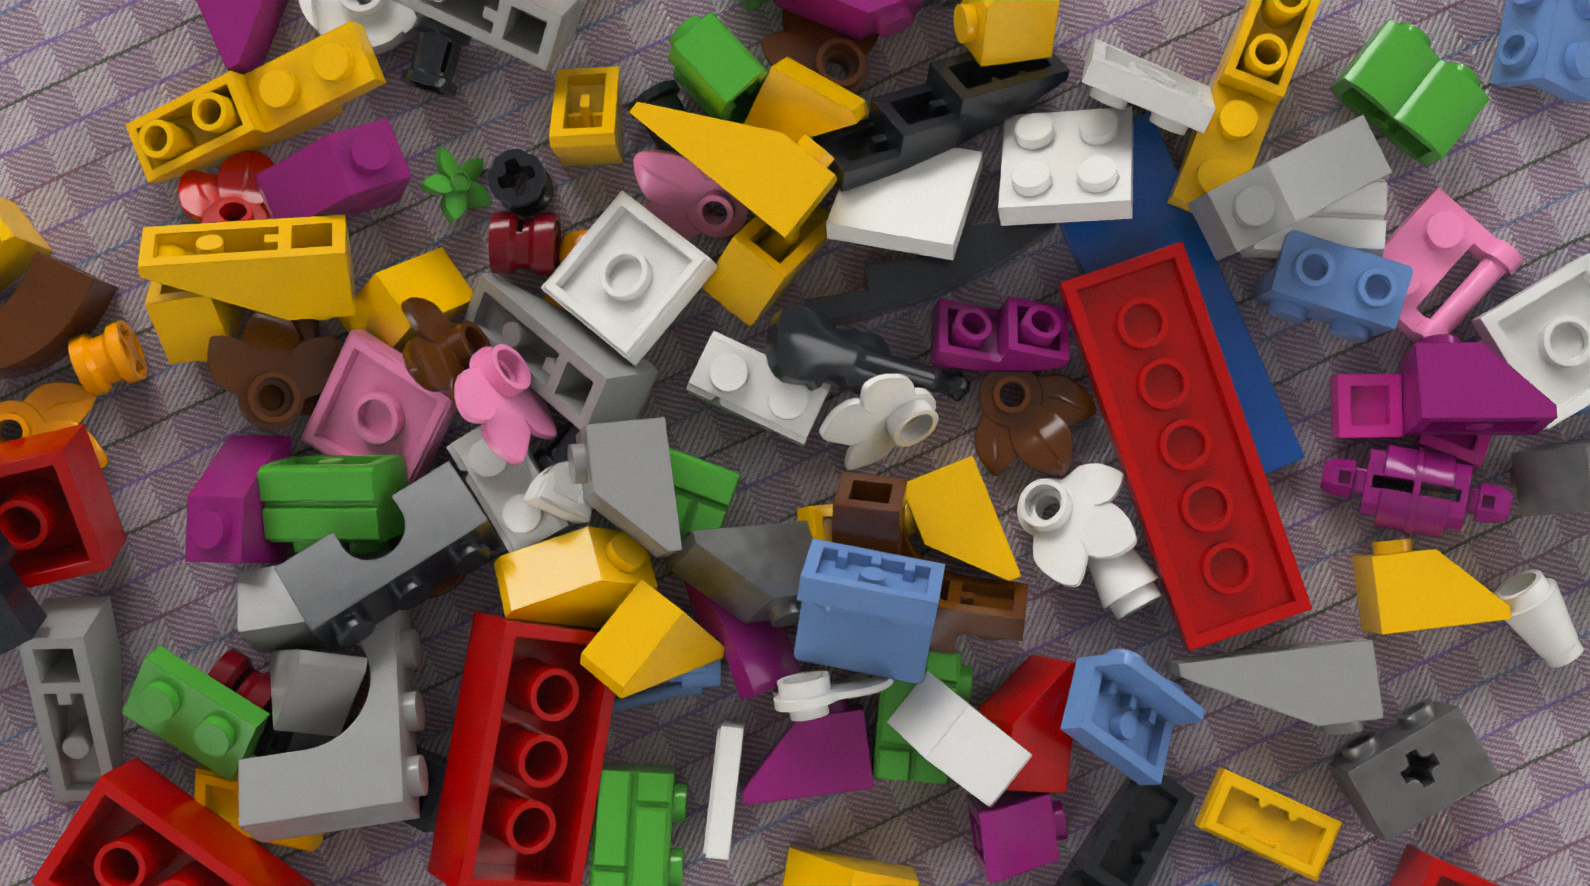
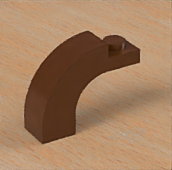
[0,251,118,380]
[832,472,1028,654]

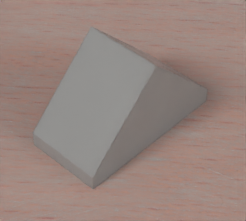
[269,650,368,736]

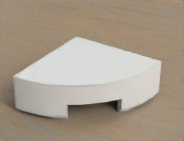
[523,460,593,525]

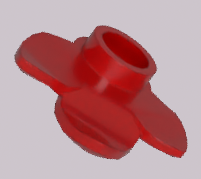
[178,150,274,223]

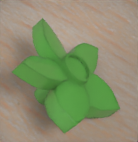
[418,146,492,223]

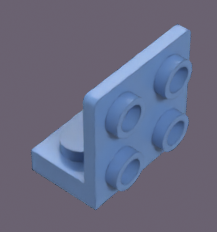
[794,538,945,684]

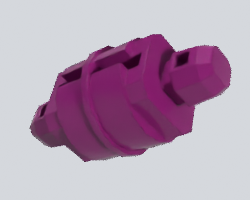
[1320,444,1513,538]

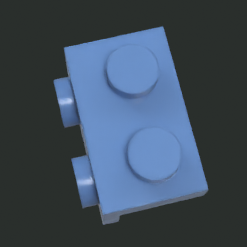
[1491,0,1590,103]
[1252,230,1413,343]
[1060,649,1205,785]

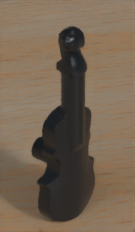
[766,304,970,402]

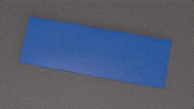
[1058,111,1305,474]

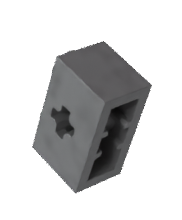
[1328,699,1500,842]

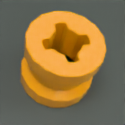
[68,320,148,397]

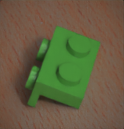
[122,645,270,782]

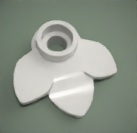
[819,373,938,471]
[1017,463,1137,587]
[772,670,895,721]

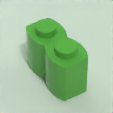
[668,13,769,124]
[1329,19,1490,166]

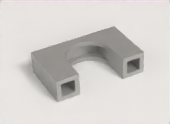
[237,548,429,843]

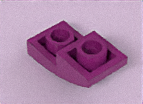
[931,296,1070,371]
[683,580,802,699]

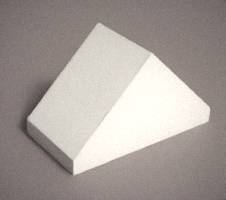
[887,671,1033,808]

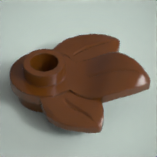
[760,9,879,94]
[401,297,492,410]
[207,311,340,430]
[974,371,1097,476]

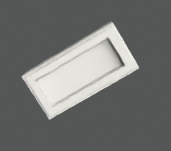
[703,720,746,860]

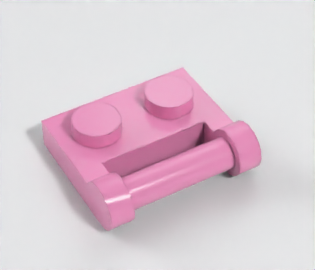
[1381,187,1523,343]

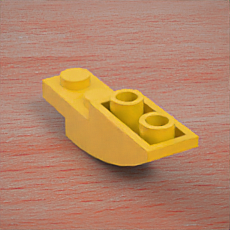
[1167,0,1321,213]
[125,20,386,184]

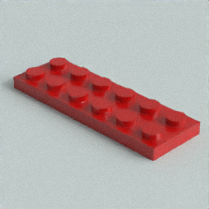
[1057,241,1313,651]

